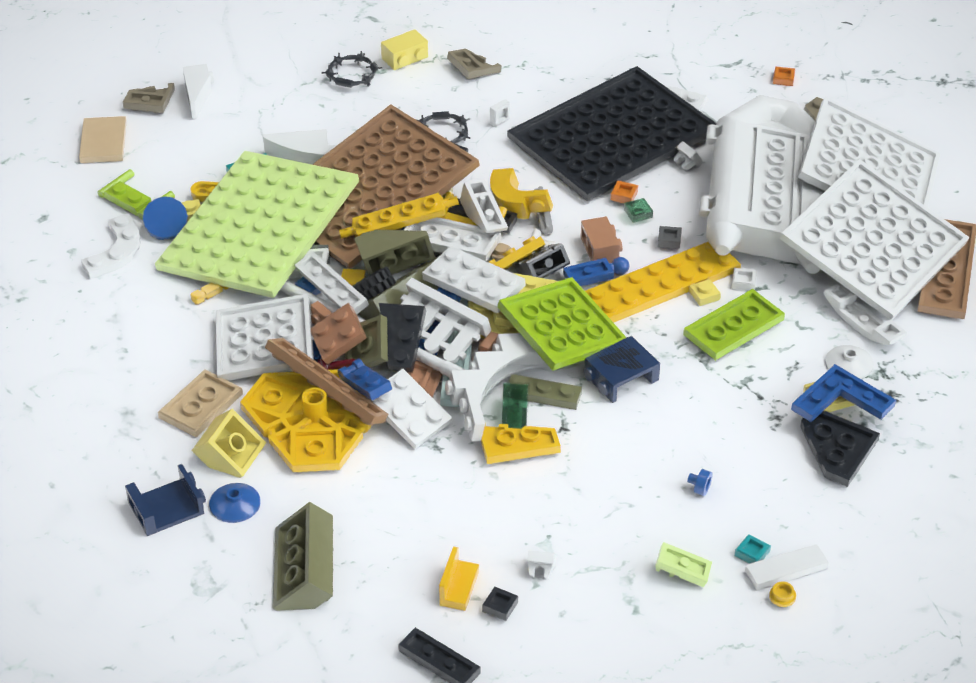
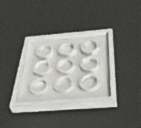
[216,294,314,381]

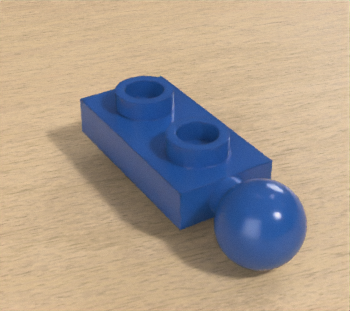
[563,257,630,286]

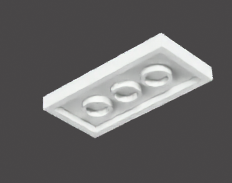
[404,217,501,262]
[422,246,526,313]

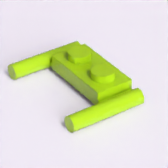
[97,169,175,220]

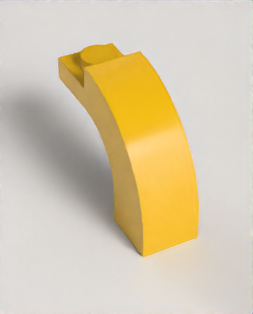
[490,168,553,219]

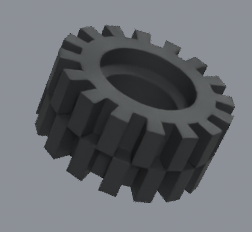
[352,266,396,300]

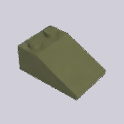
[354,230,435,276]

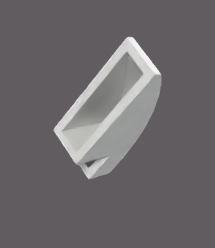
[263,129,338,164]

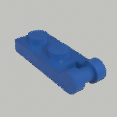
[338,358,393,401]

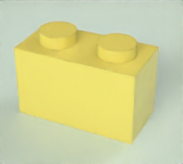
[381,29,428,70]

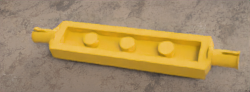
[339,193,459,239]

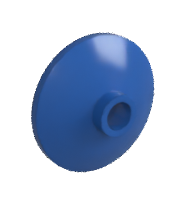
[209,483,261,523]

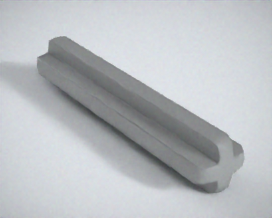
[534,186,553,236]

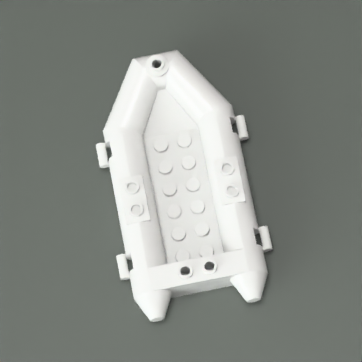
[699,95,825,274]

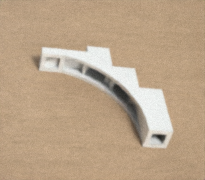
[445,333,548,441]

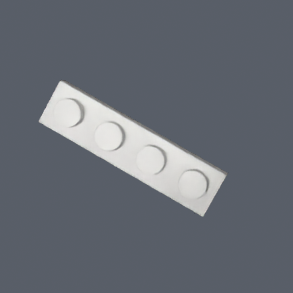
[295,251,369,315]

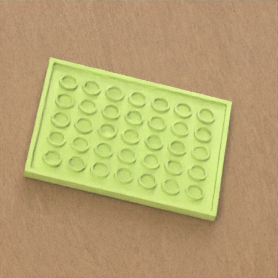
[155,151,359,298]

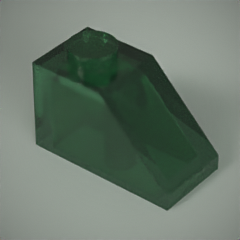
[502,382,530,429]

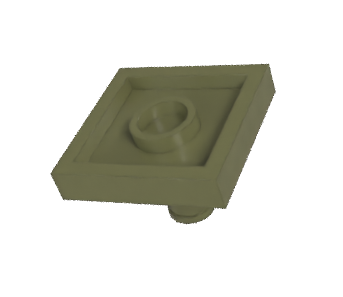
[345,315,388,368]

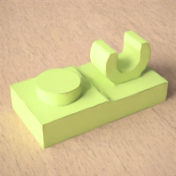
[655,542,712,587]

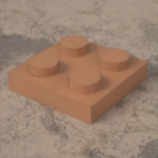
[311,303,367,365]

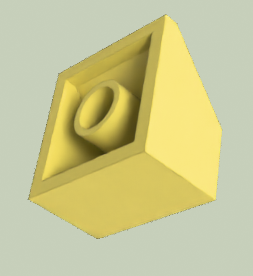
[191,409,266,478]

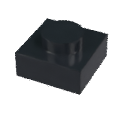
[482,586,519,621]

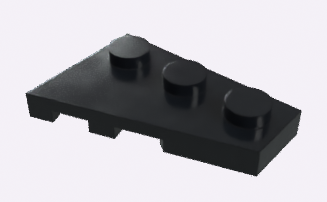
[379,303,426,373]

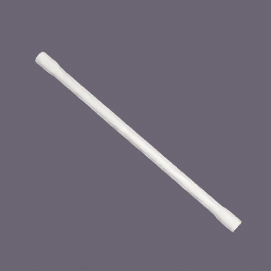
[279,281,465,378]

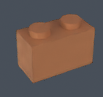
[580,216,623,263]

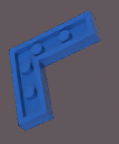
[791,364,896,422]

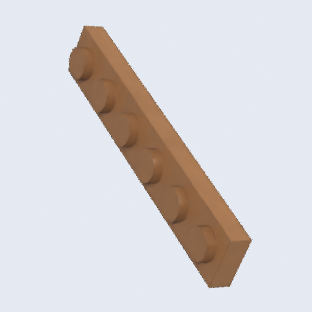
[265,338,389,425]

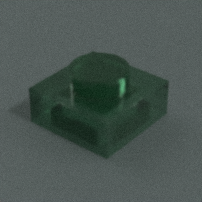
[624,198,653,223]

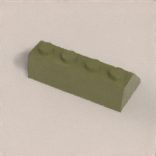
[358,257,439,320]
[273,501,334,611]

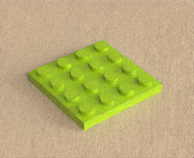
[498,277,627,371]

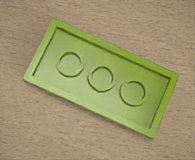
[683,289,785,361]

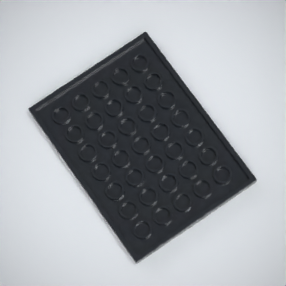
[507,66,716,201]

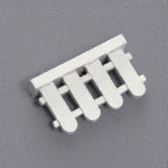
[400,277,491,364]

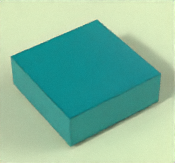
[734,534,771,564]

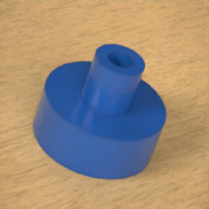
[687,469,713,496]

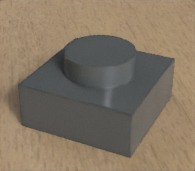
[658,226,682,249]

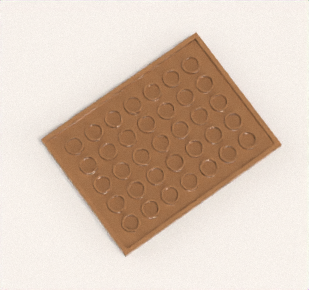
[312,104,480,269]

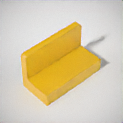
[439,546,479,611]

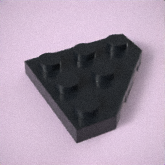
[800,411,880,487]

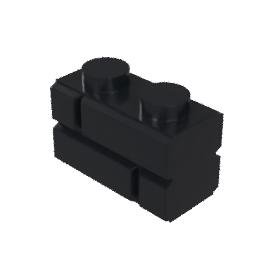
[514,243,570,278]

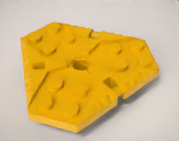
[240,369,372,472]

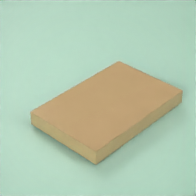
[79,116,127,163]
[158,369,243,438]

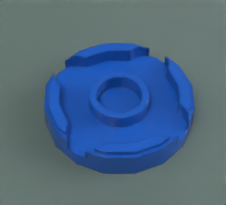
[143,197,188,240]

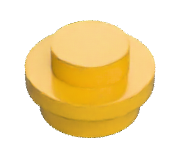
[769,581,796,607]

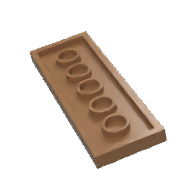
[917,219,976,319]

